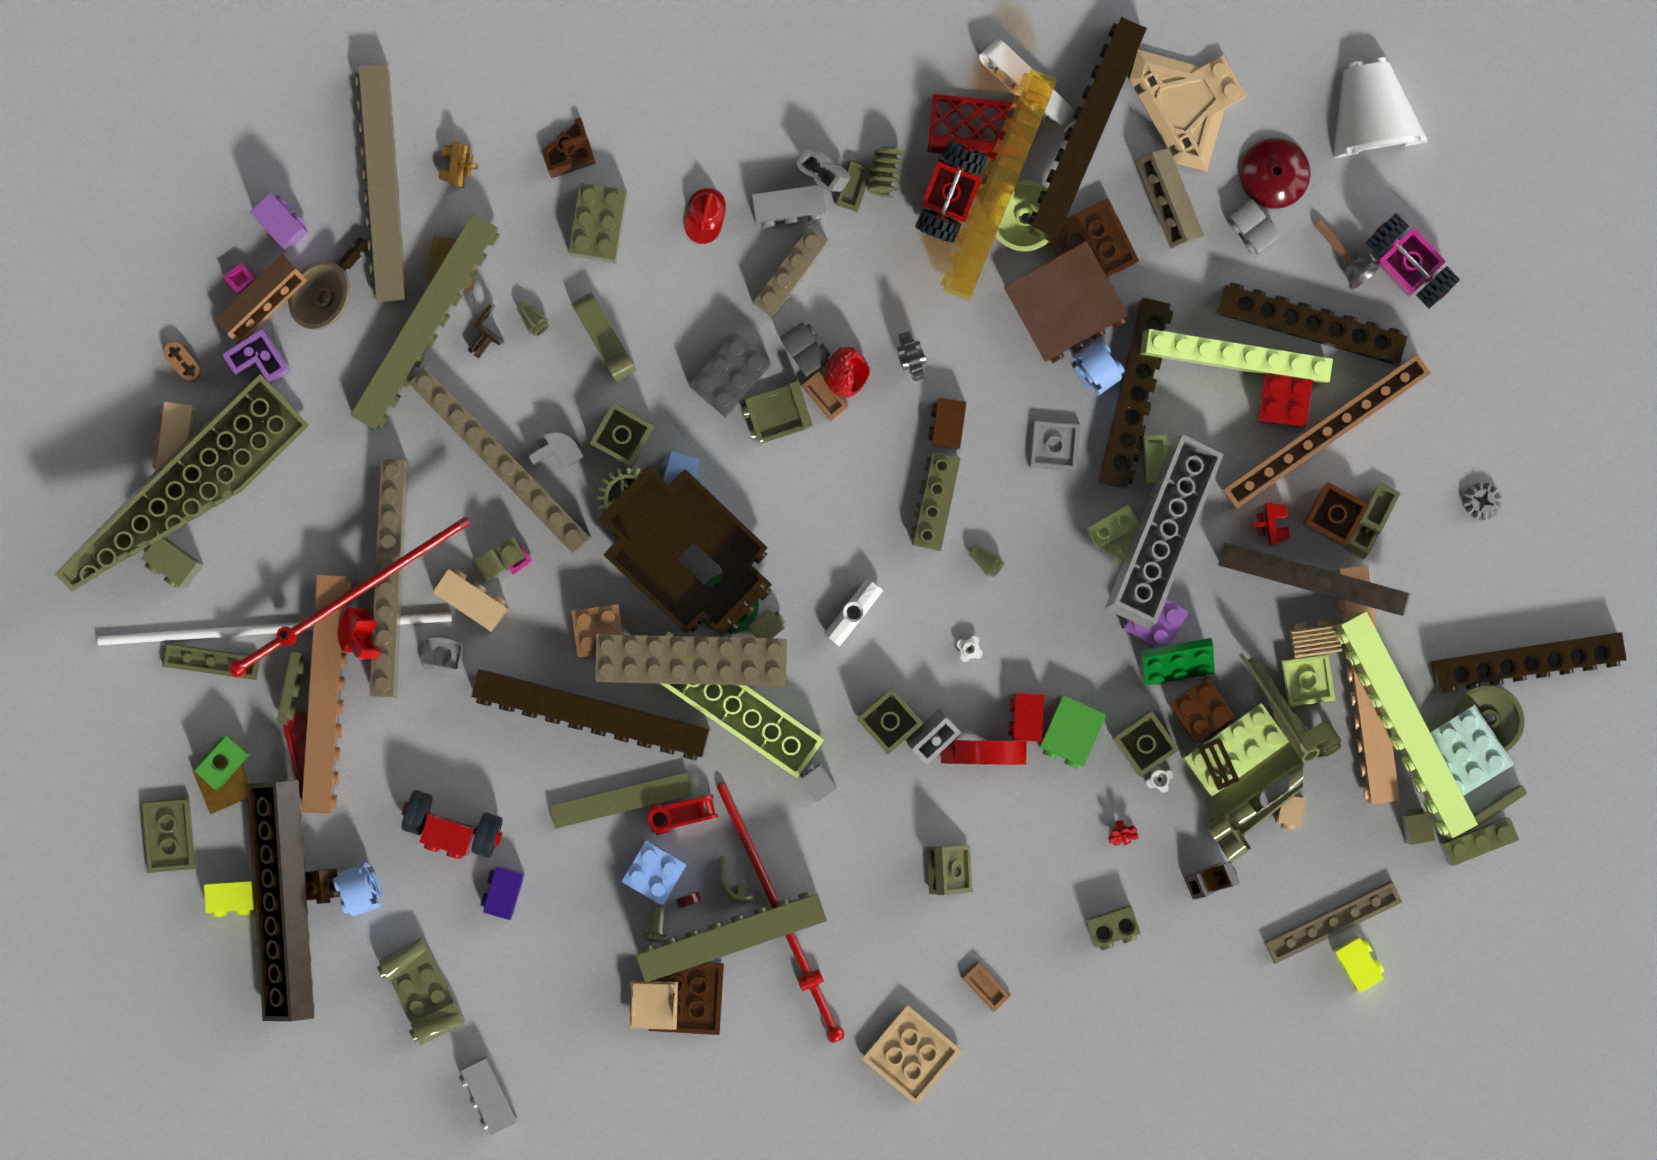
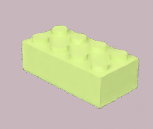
[1182,703,1289,797]

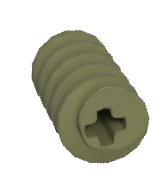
[867,146,904,198]

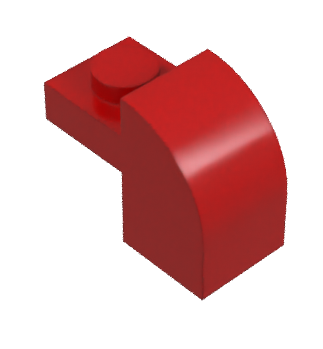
[338,607,381,660]

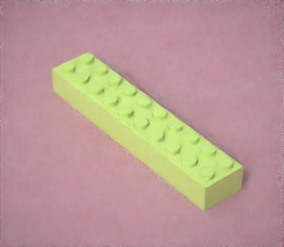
[1334,612,1478,838]

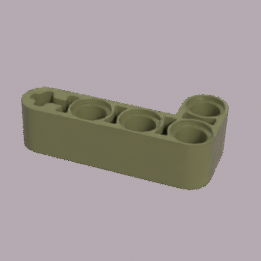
[571,292,637,383]

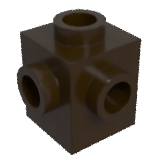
[305,868,340,904]

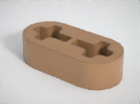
[164,342,201,382]

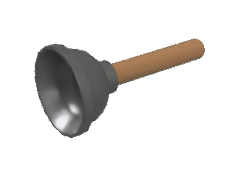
[1314,219,1380,289]

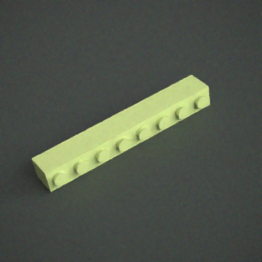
[1140,329,1333,384]

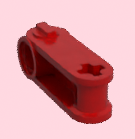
[647,794,719,836]

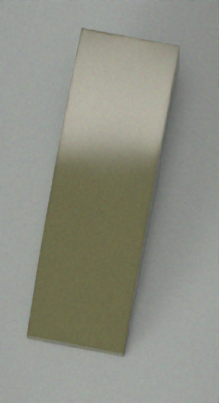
[1343,482,1401,560]

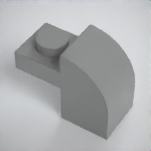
[528,432,585,469]

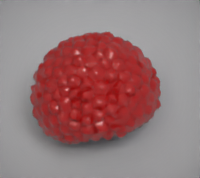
[824,346,870,398]

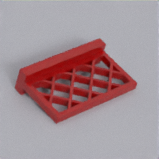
[927,94,1027,162]

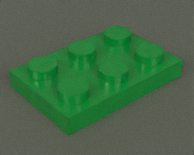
[1141,638,1215,686]

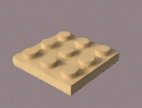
[862,1004,962,1105]

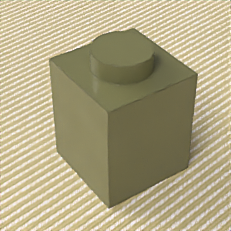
[748,610,786,638]

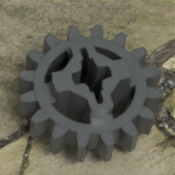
[897,331,927,383]

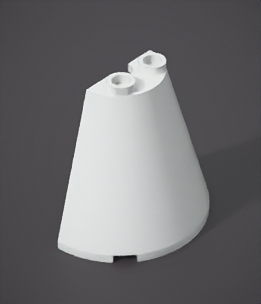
[1333,57,1427,158]

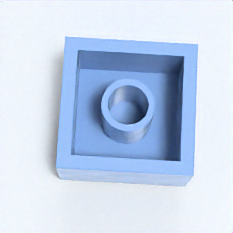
[622,840,687,906]

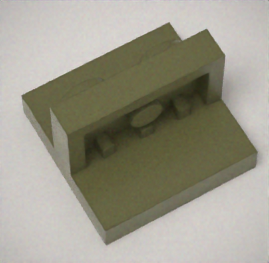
[927,845,972,895]

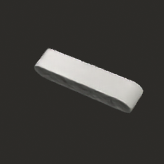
[979,39,1077,135]

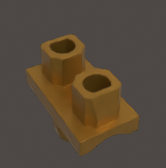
[438,141,479,188]

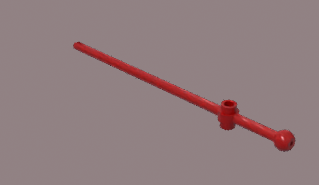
[228,517,471,678]
[717,782,845,1043]

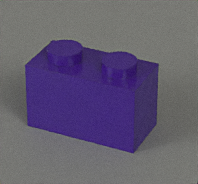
[480,866,525,920]

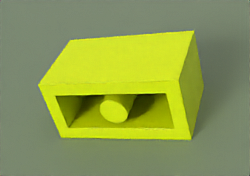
[204,880,255,917]
[1333,936,1384,993]

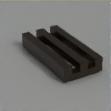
[1198,737,1240,791]

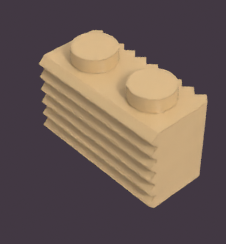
[1289,620,1342,658]

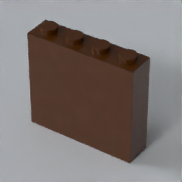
[1004,241,1129,364]

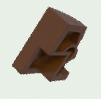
[542,117,596,178]

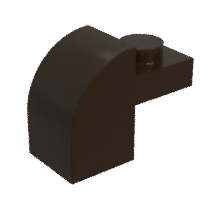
[1184,861,1240,900]

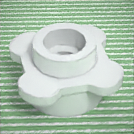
[956,636,983,662]
[1146,766,1173,793]

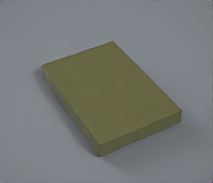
[141,798,196,873]

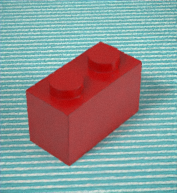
[1008,693,1044,742]

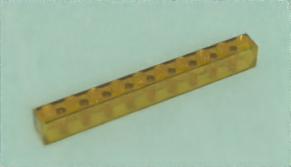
[940,69,1058,301]

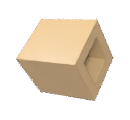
[1276,794,1306,830]

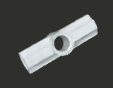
[824,578,883,647]

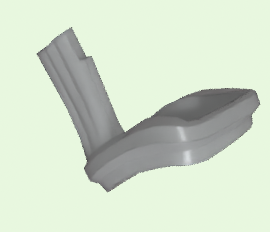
[421,636,463,674]

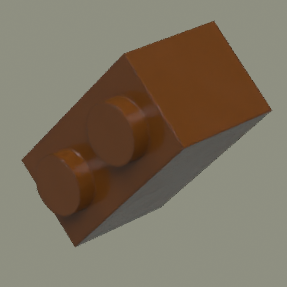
[928,398,967,450]

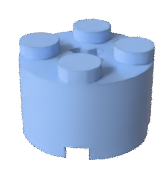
[1070,341,1124,396]
[333,862,383,916]

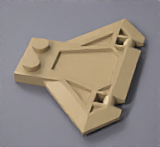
[1129,49,1247,172]

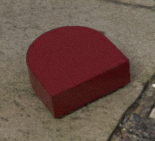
[676,891,702,908]

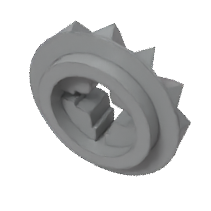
[1463,482,1502,520]

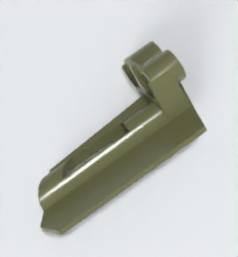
[1239,653,1342,763]
[1205,742,1304,863]

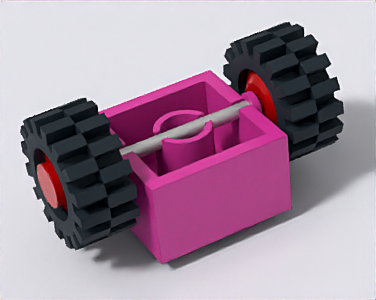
[1365,213,1460,309]

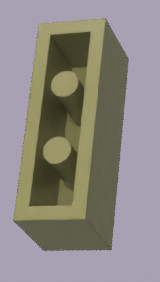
[1440,817,1519,866]

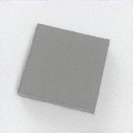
[1029,420,1081,471]

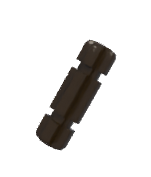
[338,237,368,273]

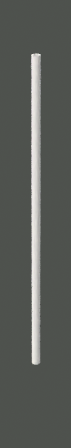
[97,612,452,645]

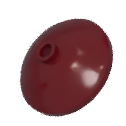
[1240,138,1311,209]

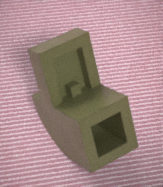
[474,537,526,582]

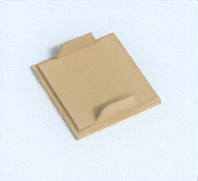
[629,981,678,1030]

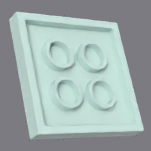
[1430,704,1514,796]

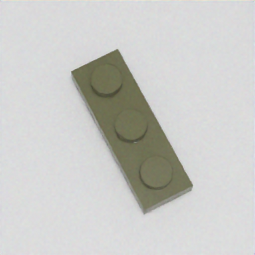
[277,652,306,726]

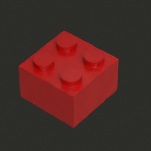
[1256,373,1313,429]

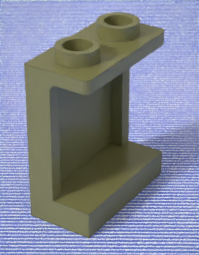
[742,381,813,445]

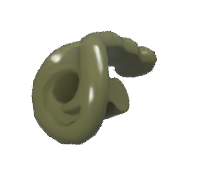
[719,856,755,903]

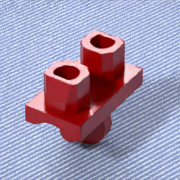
[1250,502,1290,546]

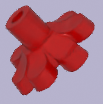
[1108,820,1139,846]

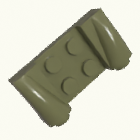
[377,938,465,1045]

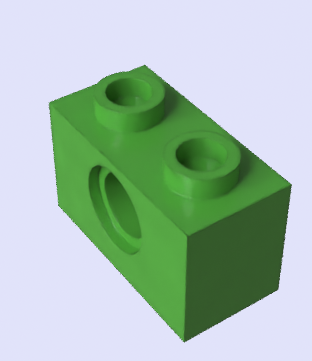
[195,736,251,790]

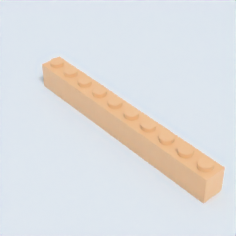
[1337,565,1400,804]

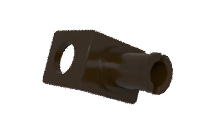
[468,304,504,358]

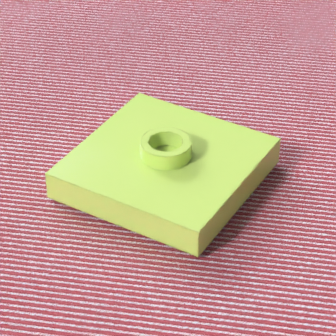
[1281,653,1336,707]

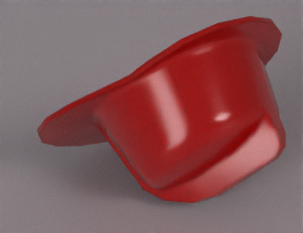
[684,188,726,244]

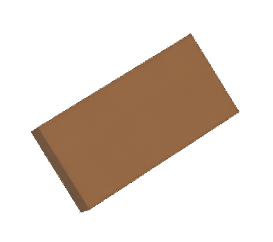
[800,370,849,421]
[961,961,1011,1012]

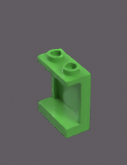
[1039,695,1106,769]

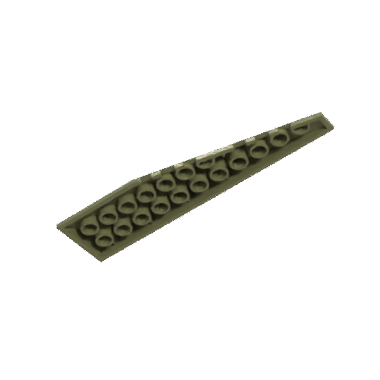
[55,374,309,591]

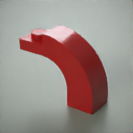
[941,740,1027,765]

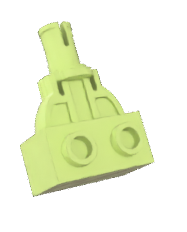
[1086,505,1139,565]

